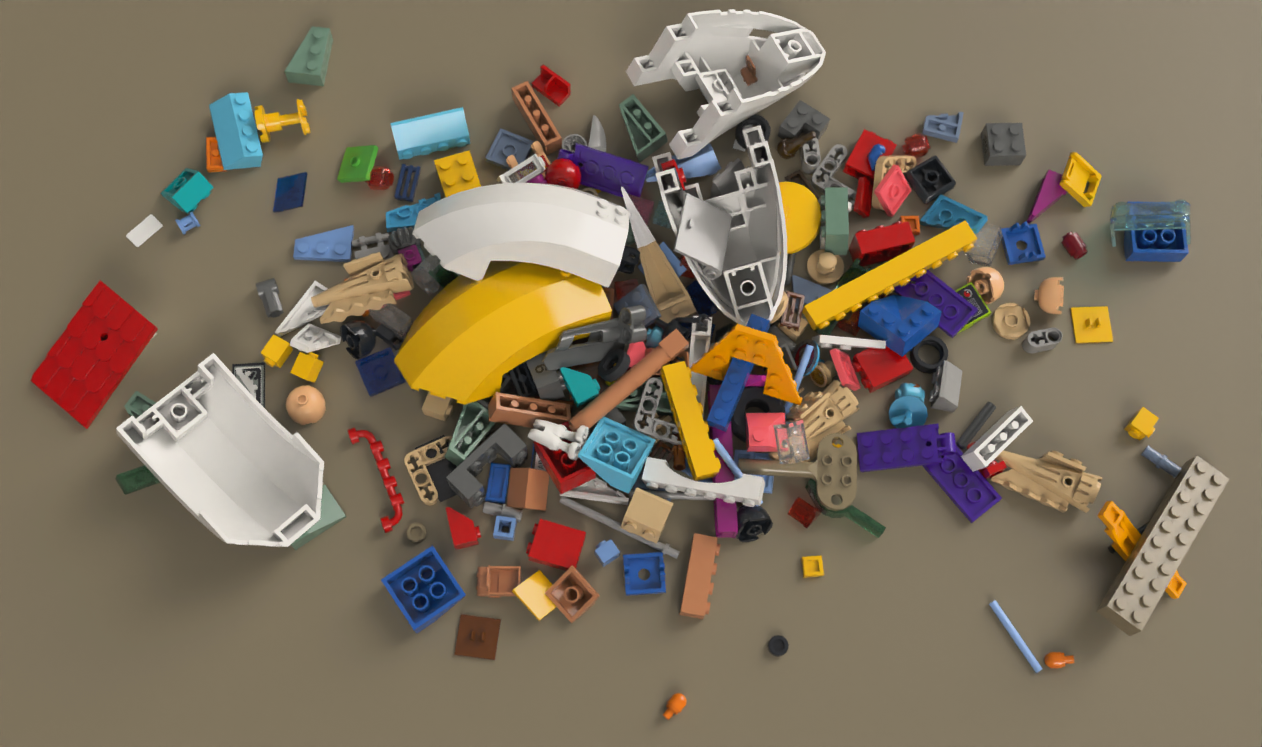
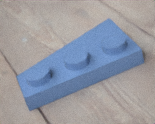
[293,225,354,262]

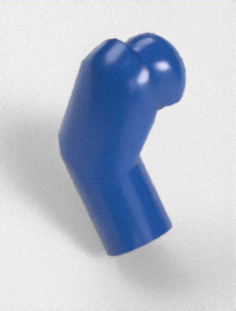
[868,144,885,171]

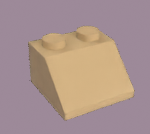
[620,488,673,544]

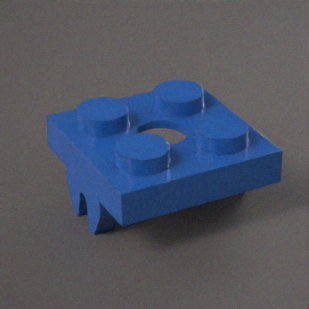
[999,221,1046,265]
[623,552,666,596]

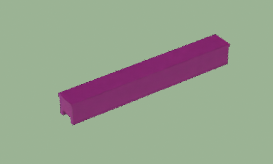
[707,385,738,538]

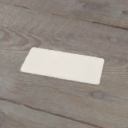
[126,214,163,247]

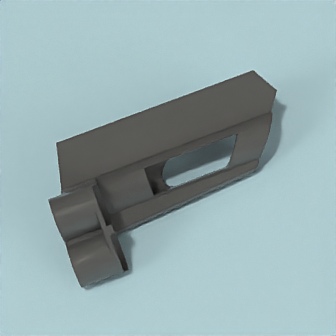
[542,305,647,371]

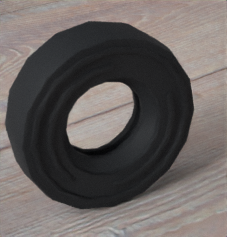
[598,349,630,382]

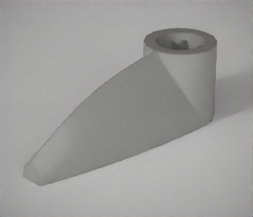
[588,115,607,152]

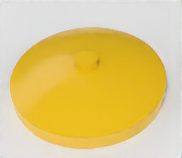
[779,182,821,254]

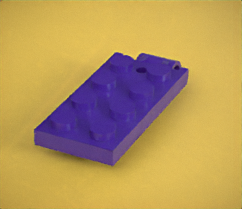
[557,143,649,202]
[894,270,978,338]
[857,424,957,472]
[923,443,1002,523]

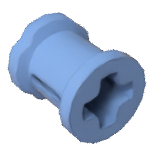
[175,212,200,235]

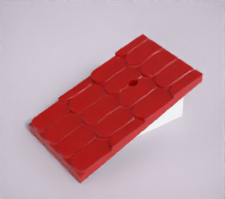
[30,280,158,429]

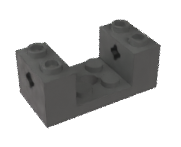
[446,423,528,509]

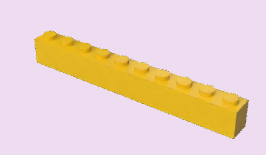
[802,220,977,331]

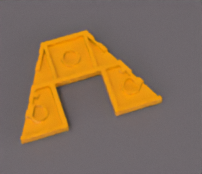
[690,324,803,405]

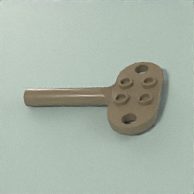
[738,433,857,511]

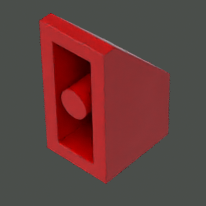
[446,507,481,550]

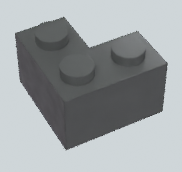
[778,100,830,140]

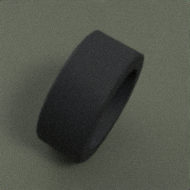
[735,114,771,150]
[910,335,948,374]

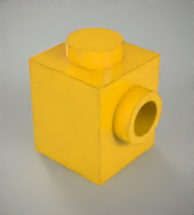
[260,334,293,368]
[290,352,324,383]
[1124,407,1159,440]

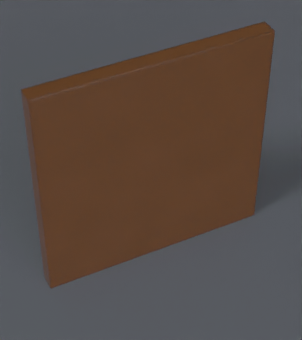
[454,614,501,660]

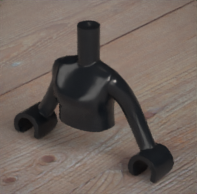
[654,314,711,364]

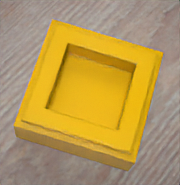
[801,555,824,578]

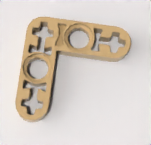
[872,155,916,210]
[404,436,452,506]

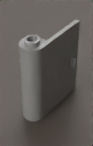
[673,193,732,279]

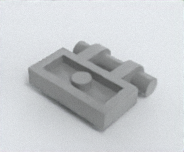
[352,232,394,260]

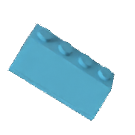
[209,92,263,170]
[390,107,471,160]

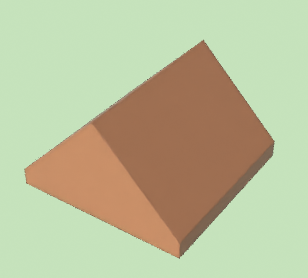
[507,468,549,511]
[545,566,600,623]

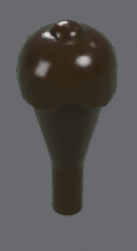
[777,131,816,159]

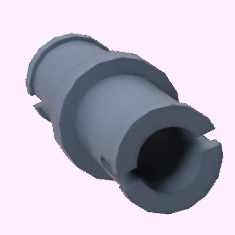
[1141,445,1182,478]

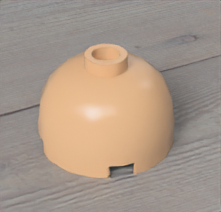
[967,267,1004,305]
[1034,277,1064,314]
[286,385,326,425]

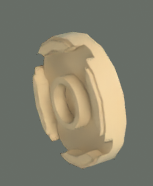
[992,303,1030,340]

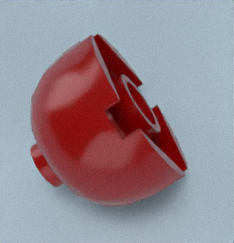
[544,158,581,189]

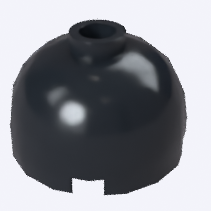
[340,320,377,359]
[736,505,773,542]

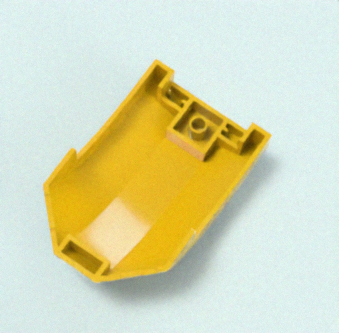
[394,261,612,405]

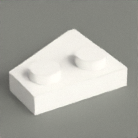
[290,323,341,353]

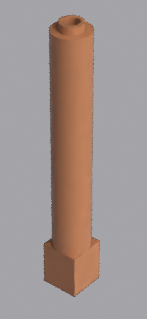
[568,329,689,432]

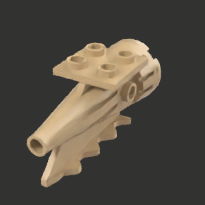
[311,252,414,324]
[768,380,859,462]
[990,450,1102,513]

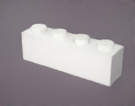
[961,406,1033,472]

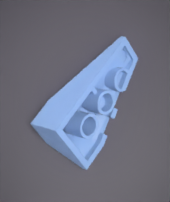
[646,143,721,182]

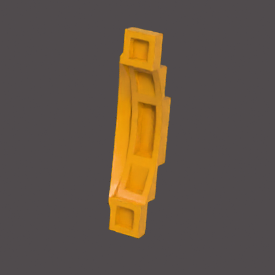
[1097,501,1187,599]

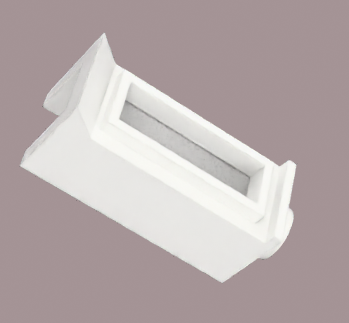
[497,154,546,183]

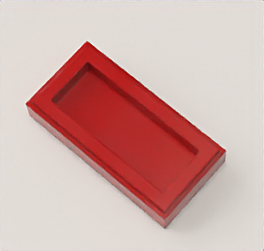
[854,177,874,218]

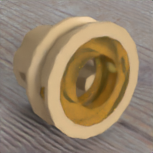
[809,361,837,387]

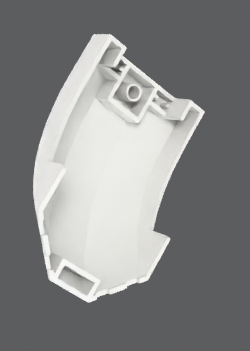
[412,183,629,287]
[116,353,324,547]

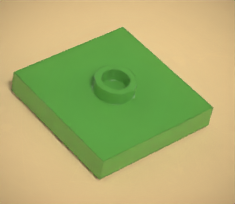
[337,145,379,183]

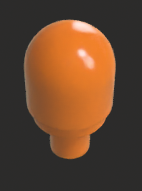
[1044,652,1074,668]
[663,693,687,720]

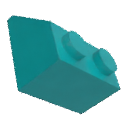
[160,168,214,213]
[560,367,601,408]

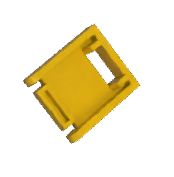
[1060,152,1102,207]

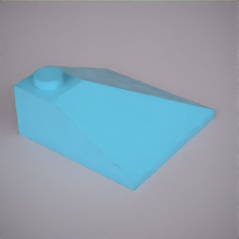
[578,417,656,494]

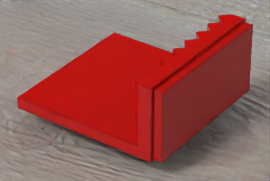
[661,159,687,191]

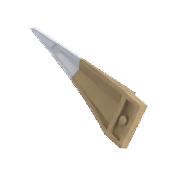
[621,187,697,323]

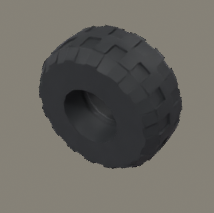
[731,386,785,442]

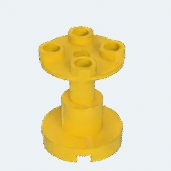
[254,99,311,143]

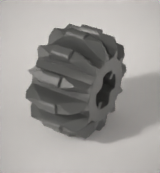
[388,226,421,255]

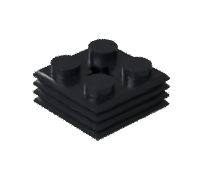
[905,155,956,204]

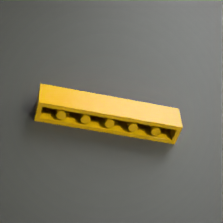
[660,361,721,481]

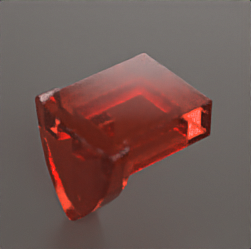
[614,279,639,301]
[836,307,863,336]
[788,497,821,529]

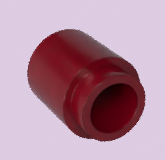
[1061,231,1088,260]

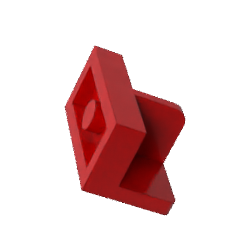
[532,64,571,107]

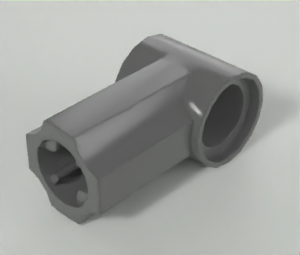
[256,278,284,318]

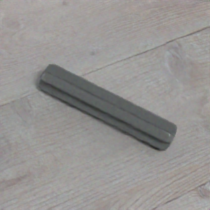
[956,402,996,449]

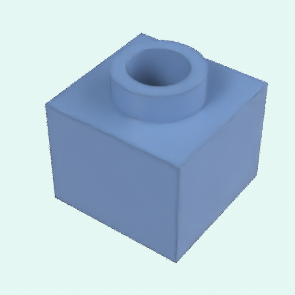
[493,516,517,541]
[594,539,620,567]

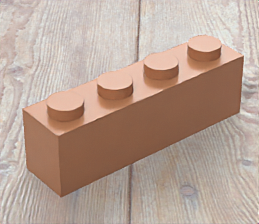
[511,81,562,156]
[488,392,571,428]
[679,533,721,619]

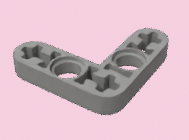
[811,144,857,208]
[633,378,682,445]

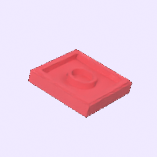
[874,164,912,217]
[829,348,861,391]

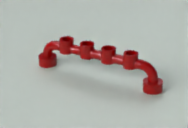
[347,427,404,533]

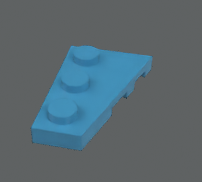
[386,193,441,232]
[920,194,988,234]

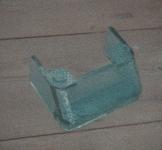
[1110,200,1191,247]

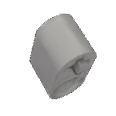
[800,138,821,174]
[1022,327,1063,354]

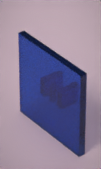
[273,172,308,213]

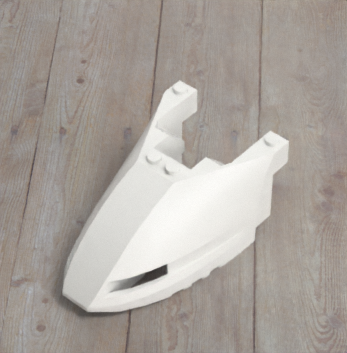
[626,9,826,159]
[652,125,787,326]

